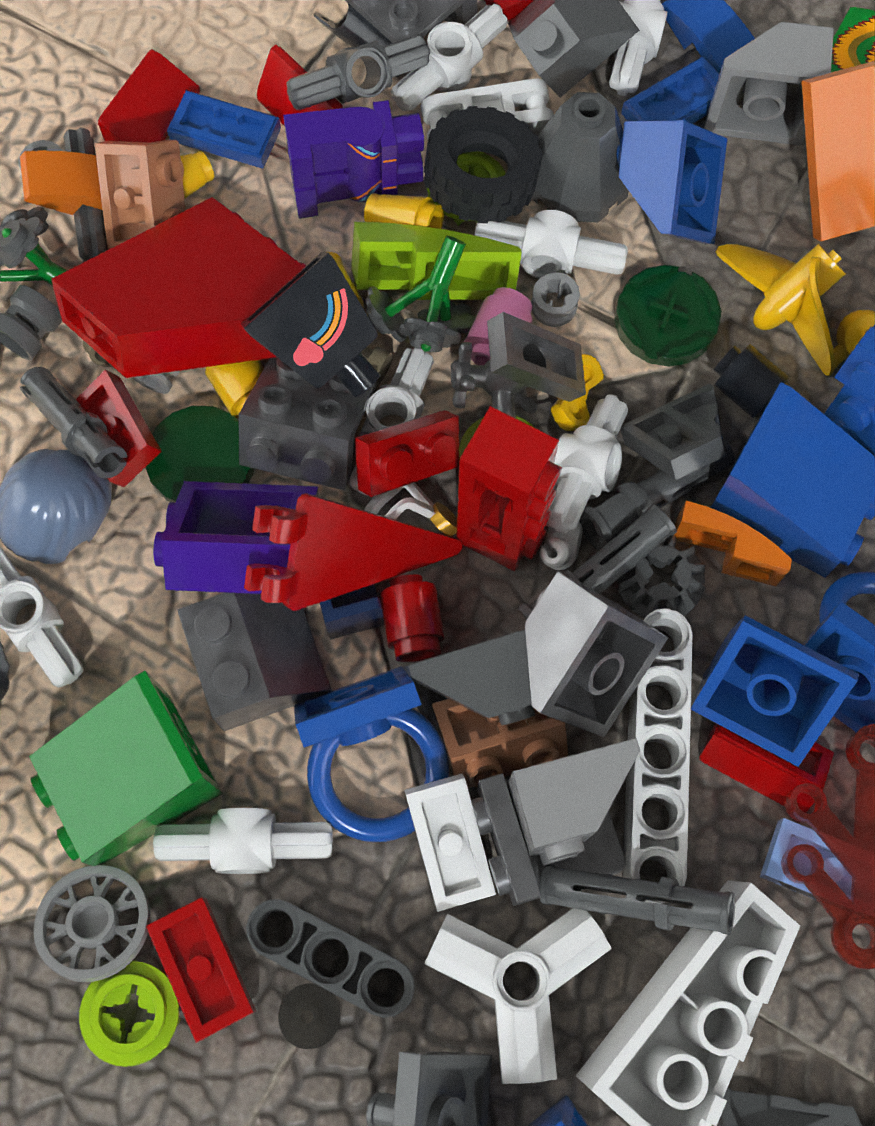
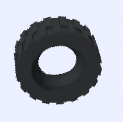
[424,106,543,224]

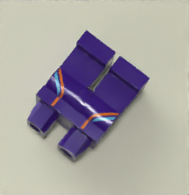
[283,100,424,219]

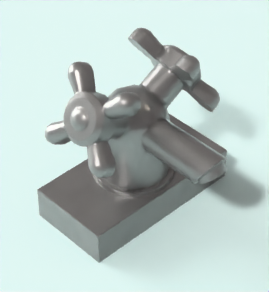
[450,312,586,418]

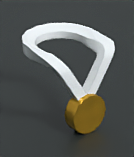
[364,482,457,537]

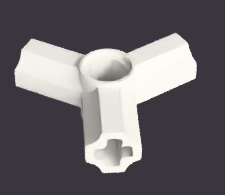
[425,908,612,1084]

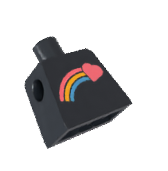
[241,252,380,397]

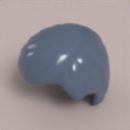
[0,449,112,564]

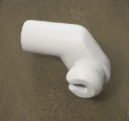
[540,522,583,570]

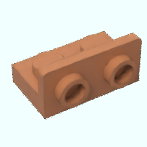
[94,140,185,250]
[432,699,568,788]

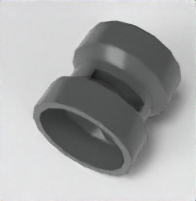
[0,285,62,360]

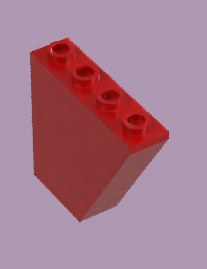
[51,197,306,378]

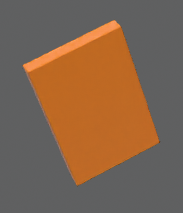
[802,61,875,241]

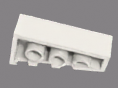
[576,880,800,1126]

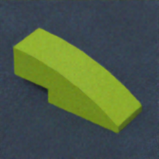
[351,222,522,300]

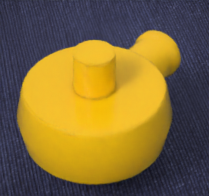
[833,310,875,368]

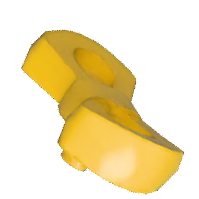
[551,354,604,431]

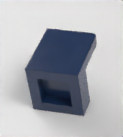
[320,584,384,640]

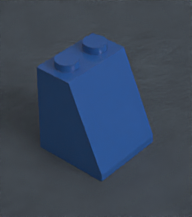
[710,382,875,578]

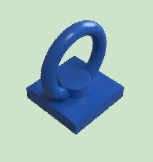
[802,572,875,745]
[294,666,449,842]

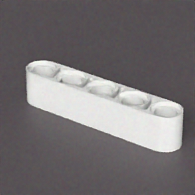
[622,608,692,904]

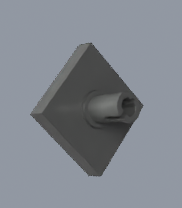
[366,1052,492,1126]

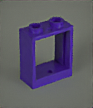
[153,481,318,594]

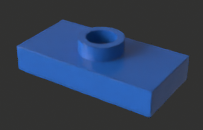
[621,56,720,124]
[167,90,281,169]

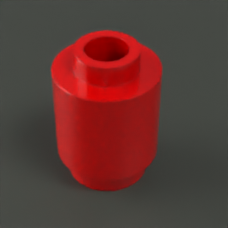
[380,574,444,662]

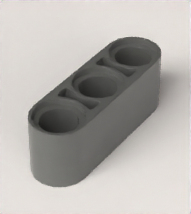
[246,899,416,1018]

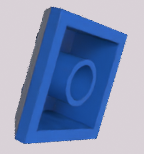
[617,120,727,245]
[691,615,859,767]

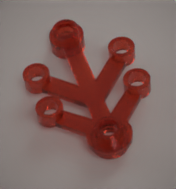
[781,724,875,969]

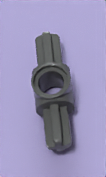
[287,35,430,110]

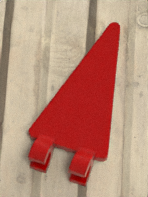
[244,493,462,611]

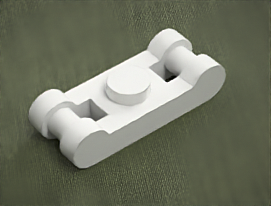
[420,78,554,140]

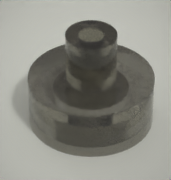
[278,983,342,1049]

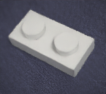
[404,774,496,912]

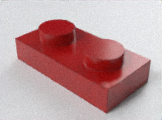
[76,369,162,487]
[355,410,459,497]
[146,897,257,1043]

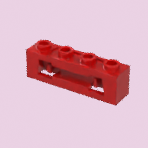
[457,406,562,572]

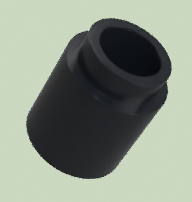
[714,344,796,418]

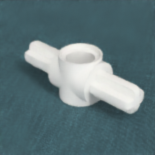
[609,0,668,96]
[391,4,508,111]
[475,210,628,279]
[349,348,434,496]
[547,394,628,533]
[0,547,84,688]
[153,808,333,874]

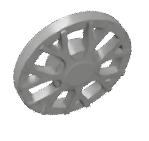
[34,865,151,982]

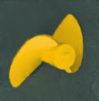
[715,244,846,376]

